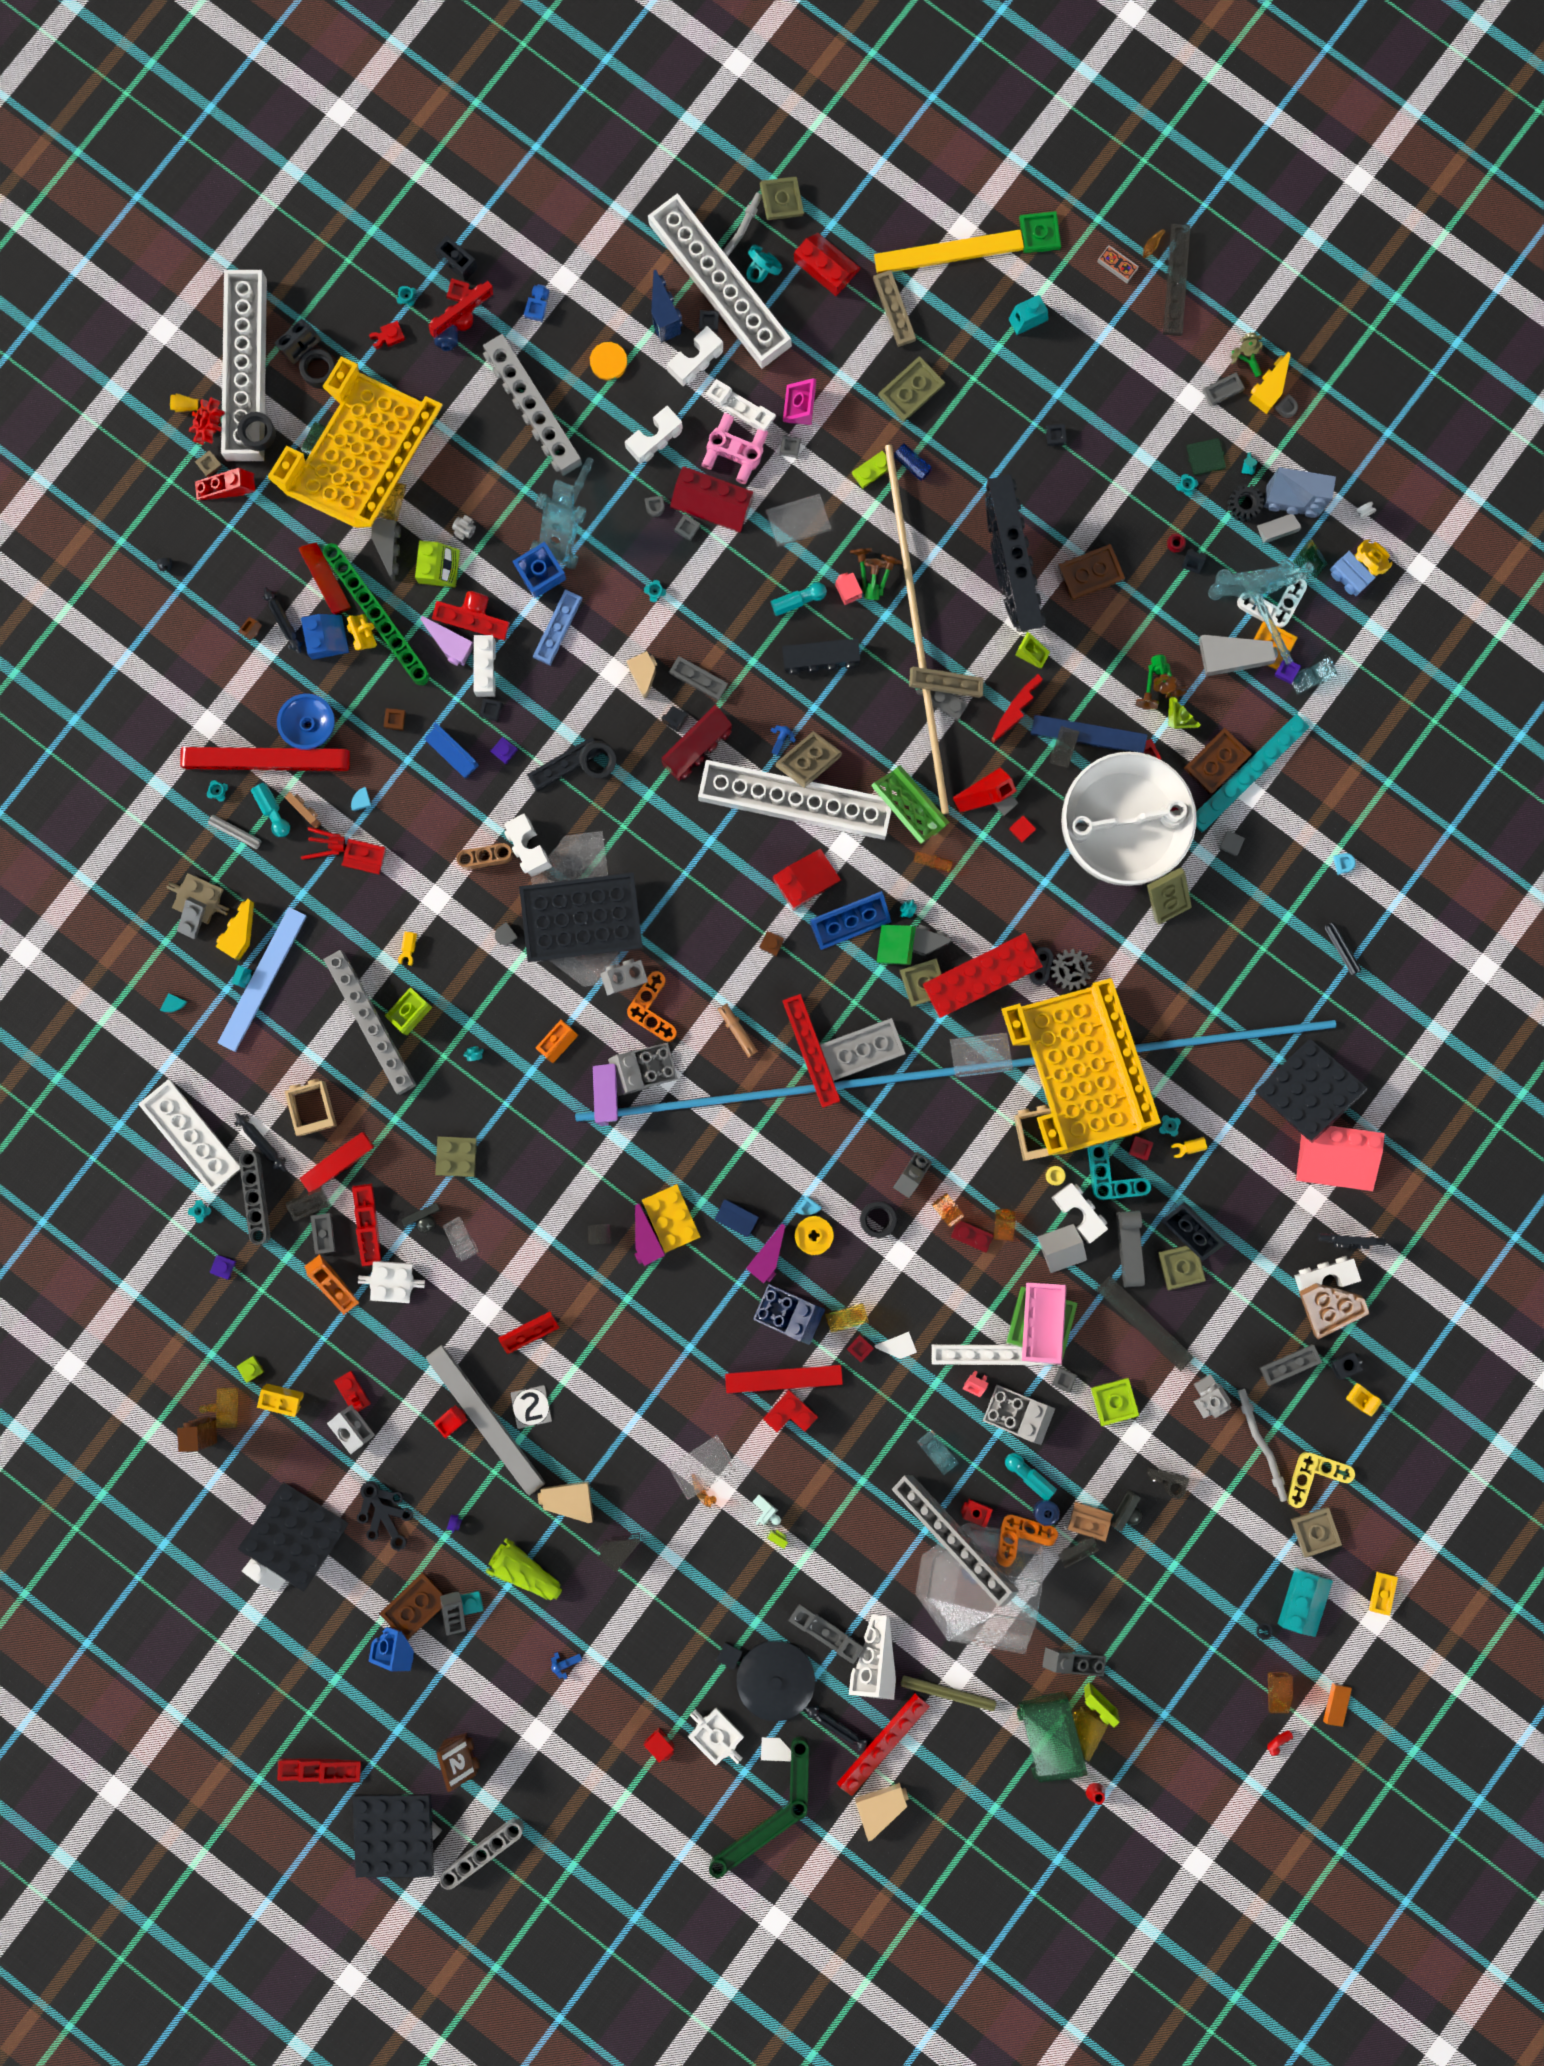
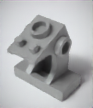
[1193,1374,1231,1418]

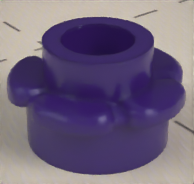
[447,1514,462,1533]

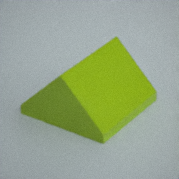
[385,987,432,1035]

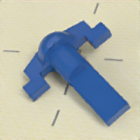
[771,725,796,756]
[551,1652,582,1680]

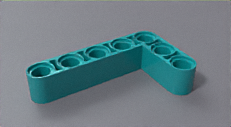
[1087,1142,1151,1200]

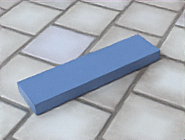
[533,589,583,666]

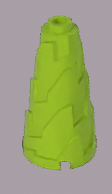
[486,1538,562,1600]

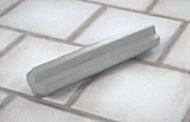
[208,815,261,849]

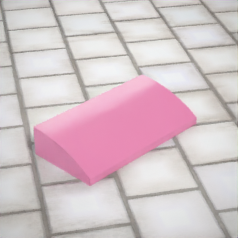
[1022,1283,1067,1365]

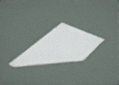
[875,1332,917,1359]
[761,1737,791,1761]

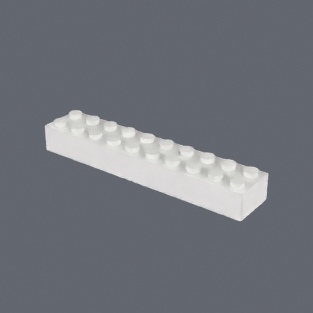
[648,193,792,369]
[221,270,267,461]
[698,760,891,840]

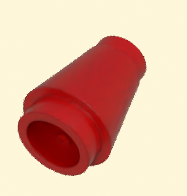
[1086,1783,1106,1804]

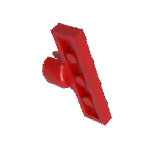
[429,281,493,338]
[432,591,510,641]

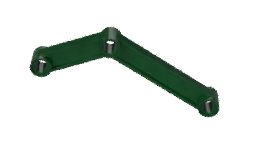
[709,1736,809,1878]

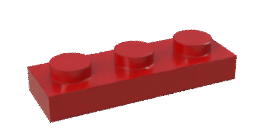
[498,1311,559,1355]

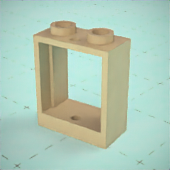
[284,1079,337,1136]
[1014,1105,1051,1161]

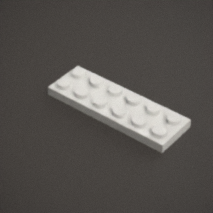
[139,1079,240,1193]

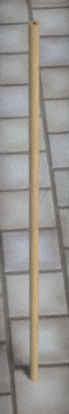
[885,445,949,814]

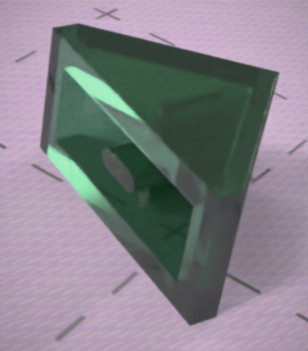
[1292,539,1327,578]

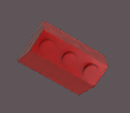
[794,233,860,296]

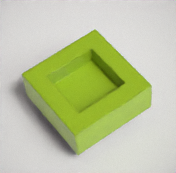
[237,1356,264,1383]
[767,1529,788,1549]

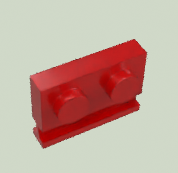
[342,839,386,875]

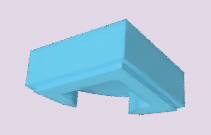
[351,787,371,811]
[795,1196,822,1215]

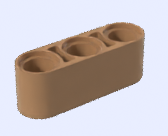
[456,843,513,870]

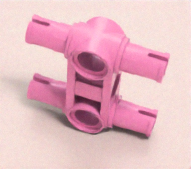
[702,413,768,484]

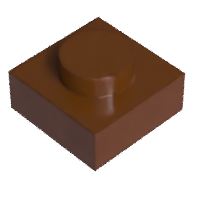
[238,617,262,640]
[384,708,406,730]
[759,931,784,956]

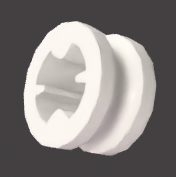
[1357,502,1376,519]

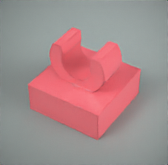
[963,1371,988,1397]

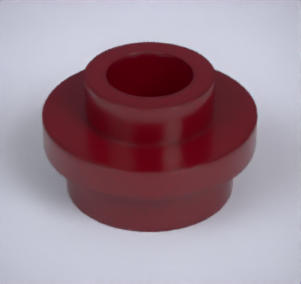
[1167,534,1186,553]

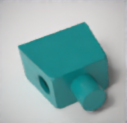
[1009,295,1049,335]

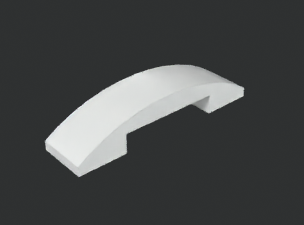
[706,379,776,431]

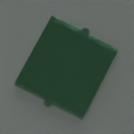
[1186,438,1226,475]

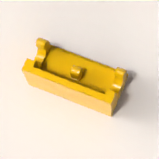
[257,1383,304,1417]

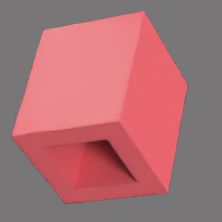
[835,573,862,605]

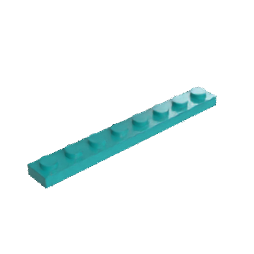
[1196,714,1310,832]

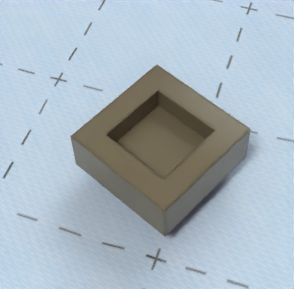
[195,450,222,478]

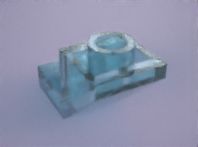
[1292,657,1338,694]
[917,1430,958,1475]

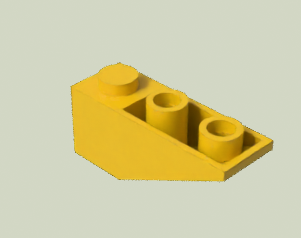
[1249,352,1291,414]
[216,899,254,961]

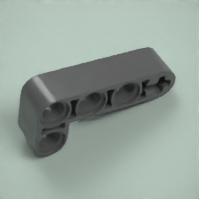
[1116,1210,1145,1287]

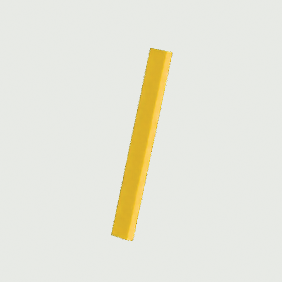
[874,230,1024,274]

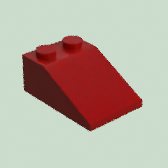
[773,849,841,911]

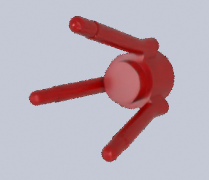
[301,827,345,860]

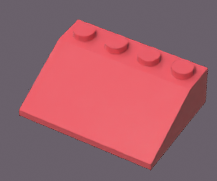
[1296,1126,1385,1191]

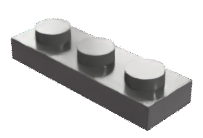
[669,656,728,701]
[1259,1344,1322,1386]

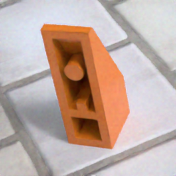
[305,1254,359,1315]

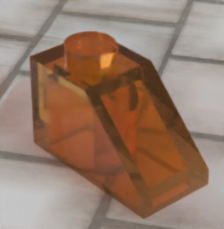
[1268,1672,1293,1713]

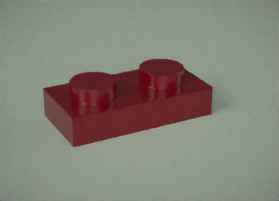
[950,1220,994,1253]

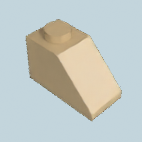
[626,651,657,699]

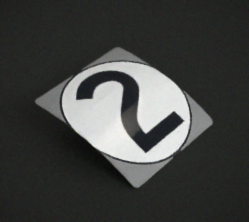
[511,1385,552,1429]

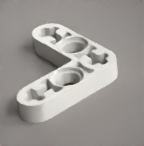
[1237,578,1307,628]

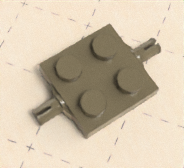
[167,873,230,924]

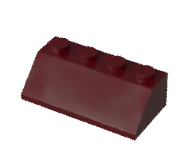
[670,466,754,533]
[661,704,732,781]

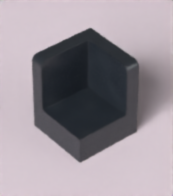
[661,705,688,733]

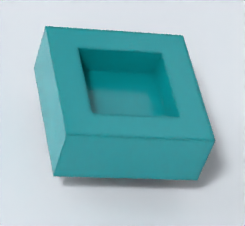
[231,965,252,988]
[460,1590,484,1615]

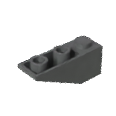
[371,519,401,581]
[1042,1647,1106,1676]

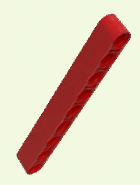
[180,747,350,771]

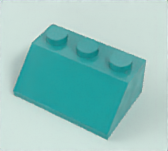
[1277,1567,1333,1637]

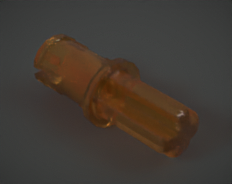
[914,851,953,872]

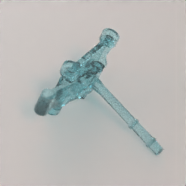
[530,458,594,570]
[1208,559,1314,665]

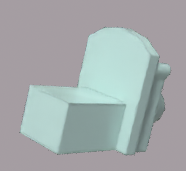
[753,1495,781,1525]

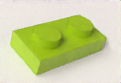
[852,450,888,489]

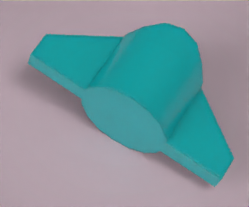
[1242,452,1257,474]

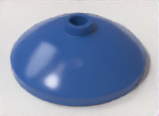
[277,694,335,750]

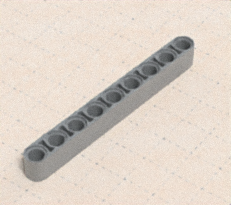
[426,1345,545,1496]

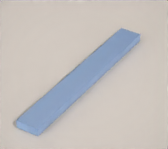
[218,907,307,1052]

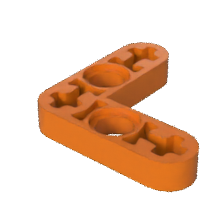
[627,971,677,1042]
[996,1515,1058,1567]

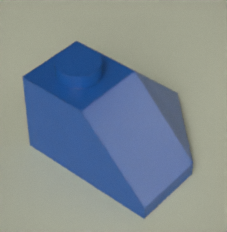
[369,1627,414,1671]

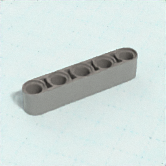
[440,1818,524,1890]

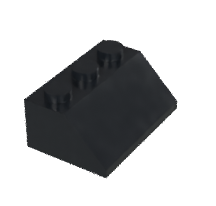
[1161,1199,1227,1261]

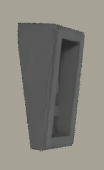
[440,1592,466,1636]

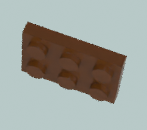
[1058,544,1125,600]
[1183,728,1251,795]
[379,1572,445,1641]

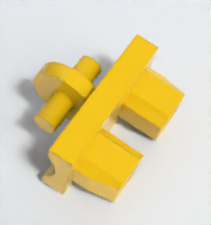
[347,614,377,650]

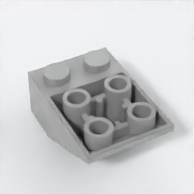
[608,1043,678,1096]
[983,1385,1055,1445]

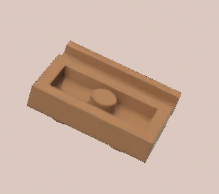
[285,792,321,828]
[1067,1502,1113,1542]

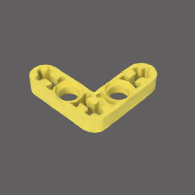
[1287,1452,1355,1508]

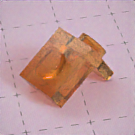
[931,1193,964,1227]
[993,1209,1016,1241]

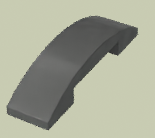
[788,1604,864,1664]

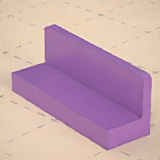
[593,1064,618,1126]

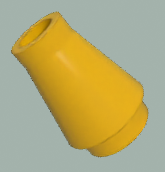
[170,393,199,412]

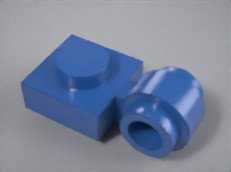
[524,284,549,322]

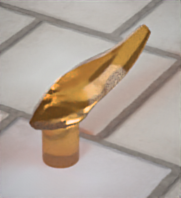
[1143,229,1165,259]
[692,1474,717,1508]

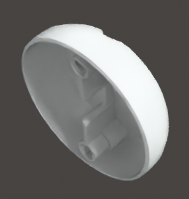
[1061,752,1196,886]

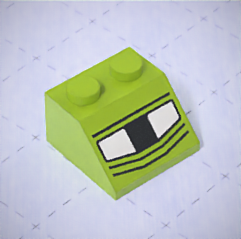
[415,540,460,587]

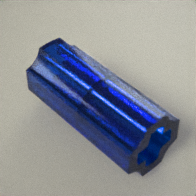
[894,443,932,481]

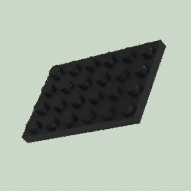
[519,872,643,963]

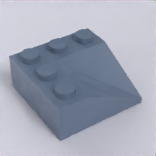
[1263,467,1336,518]

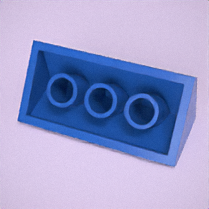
[810,891,891,950]

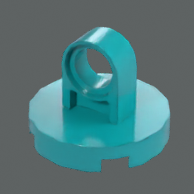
[746,245,783,283]

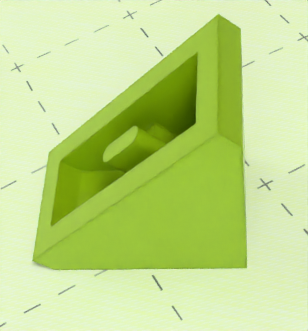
[1016,632,1050,668]

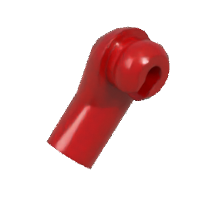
[1267,1730,1293,1756]

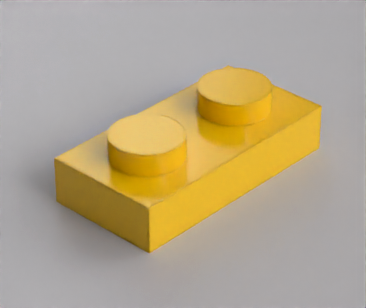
[1369,1572,1398,1616]

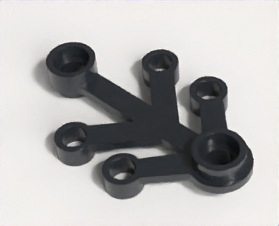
[357,1481,413,1551]

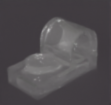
[443,1217,479,1261]

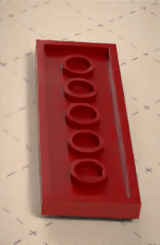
[922,933,1043,1019]

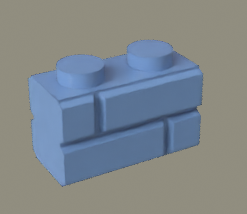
[1330,551,1376,596]

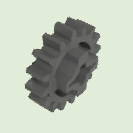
[1050,949,1093,991]

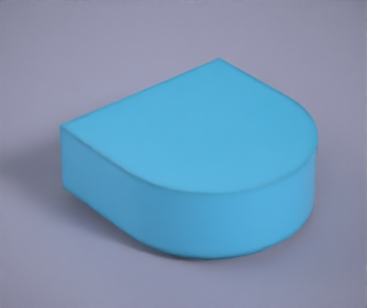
[1333,853,1356,875]

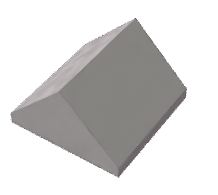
[1037,1224,1087,1273]

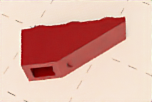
[195,468,255,500]
[953,767,1017,813]

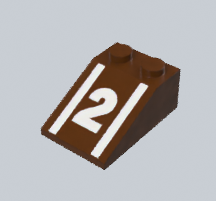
[436,1733,480,1792]

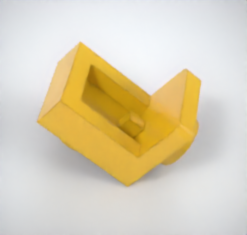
[1346,1383,1382,1416]

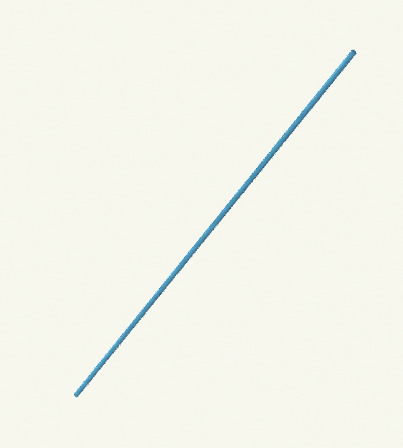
[575,1020,1336,1122]

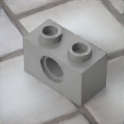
[327,1404,375,1454]

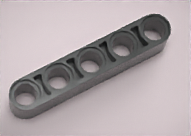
[239,1150,271,1245]

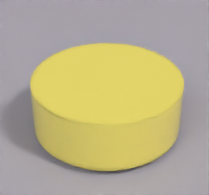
[1046,1166,1066,1185]

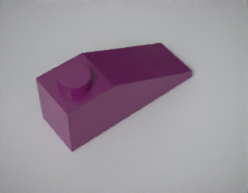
[635,1203,666,1266]
[746,1223,785,1283]

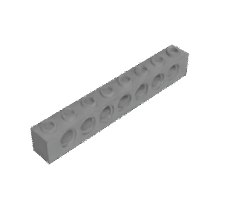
[483,334,582,476]
[323,950,417,1095]
[892,1475,1019,1606]

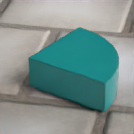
[160,993,187,1013]

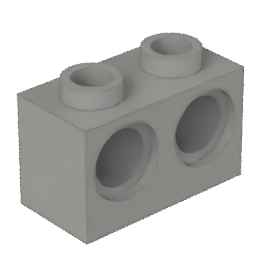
[600,959,648,996]

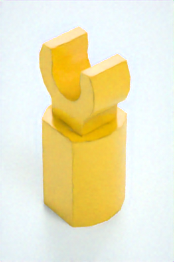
[398,931,417,966]
[1171,1137,1207,1158]

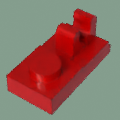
[334,1371,371,1412]

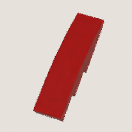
[991,674,1043,743]
[299,1132,374,1194]
[352,1184,381,1266]
[277,1758,361,1783]

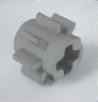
[452,515,476,540]

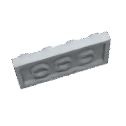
[820,1018,905,1081]

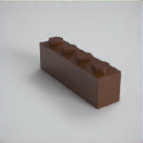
[177,1417,217,1452]

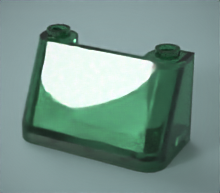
[1016,1691,1088,1783]

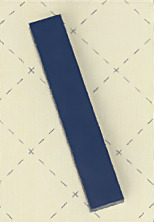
[1031,715,1148,754]

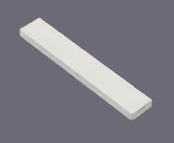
[932,1344,1048,1365]

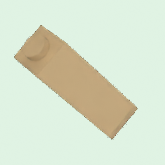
[538,1481,594,1523]
[855,1783,909,1841]

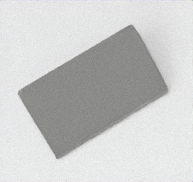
[1257,514,1301,544]

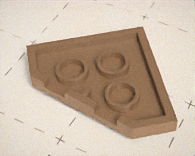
[1299,1283,1369,1339]

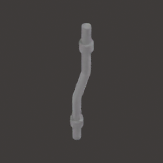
[723,193,762,257]
[1238,1389,1288,1502]

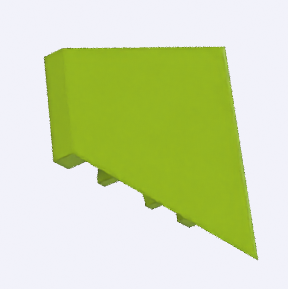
[1168,696,1201,729]

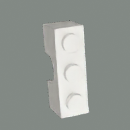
[667,326,723,386]
[625,406,683,465]
[474,635,496,697]
[504,814,552,878]
[1052,1183,1108,1243]
[1294,1256,1361,1291]

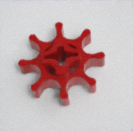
[189,397,225,445]

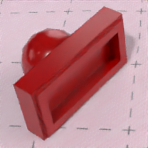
[433,1405,467,1439]

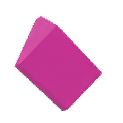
[783,378,816,425]

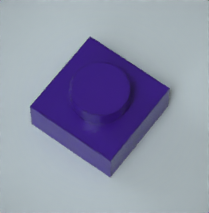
[1275,658,1301,684]
[490,737,518,764]
[210,1255,236,1280]

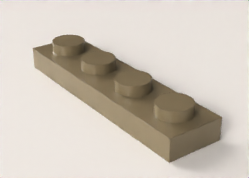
[873,270,916,347]
[909,667,984,698]

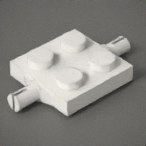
[358,1261,425,1303]
[688,1707,744,1765]

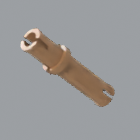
[717,1003,758,1058]

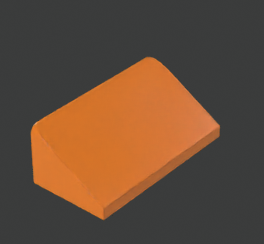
[536,1020,578,1063]
[1323,1683,1352,1727]

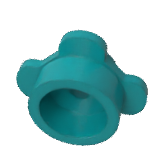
[396,286,417,306]
[1176,474,1198,496]
[644,580,666,602]
[207,780,228,802]
[900,899,917,918]
[463,1046,484,1061]
[1159,1115,1181,1136]
[188,1200,211,1223]

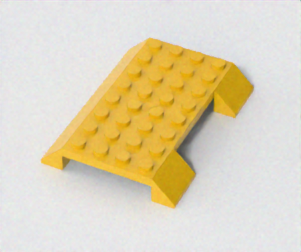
[268,356,443,528]
[1001,978,1161,1155]

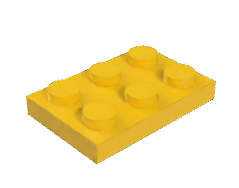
[642,1184,700,1253]

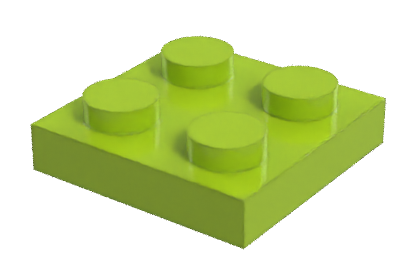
[1090,1378,1139,1426]
[1084,1682,1120,1727]

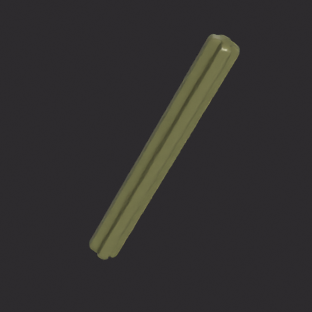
[901,1675,996,1711]

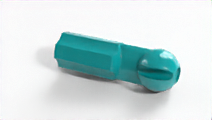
[770,582,827,616]
[251,783,290,837]
[1005,1453,1057,1500]

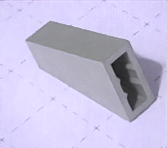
[1199,635,1278,677]

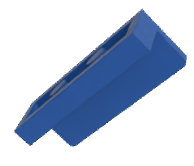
[424,722,479,779]

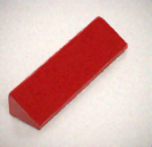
[298,542,351,615]

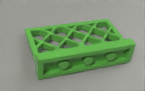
[871,765,950,844]

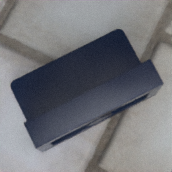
[715,1199,759,1237]

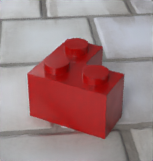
[763,1389,818,1432]

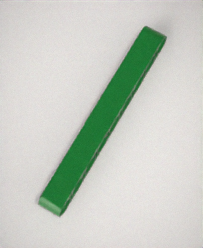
[323,543,429,685]

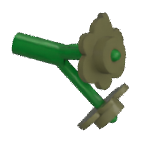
[1230,332,1263,377]

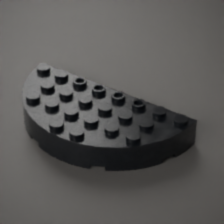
[985,474,1045,633]

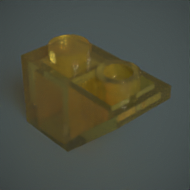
[825,1302,869,1333]

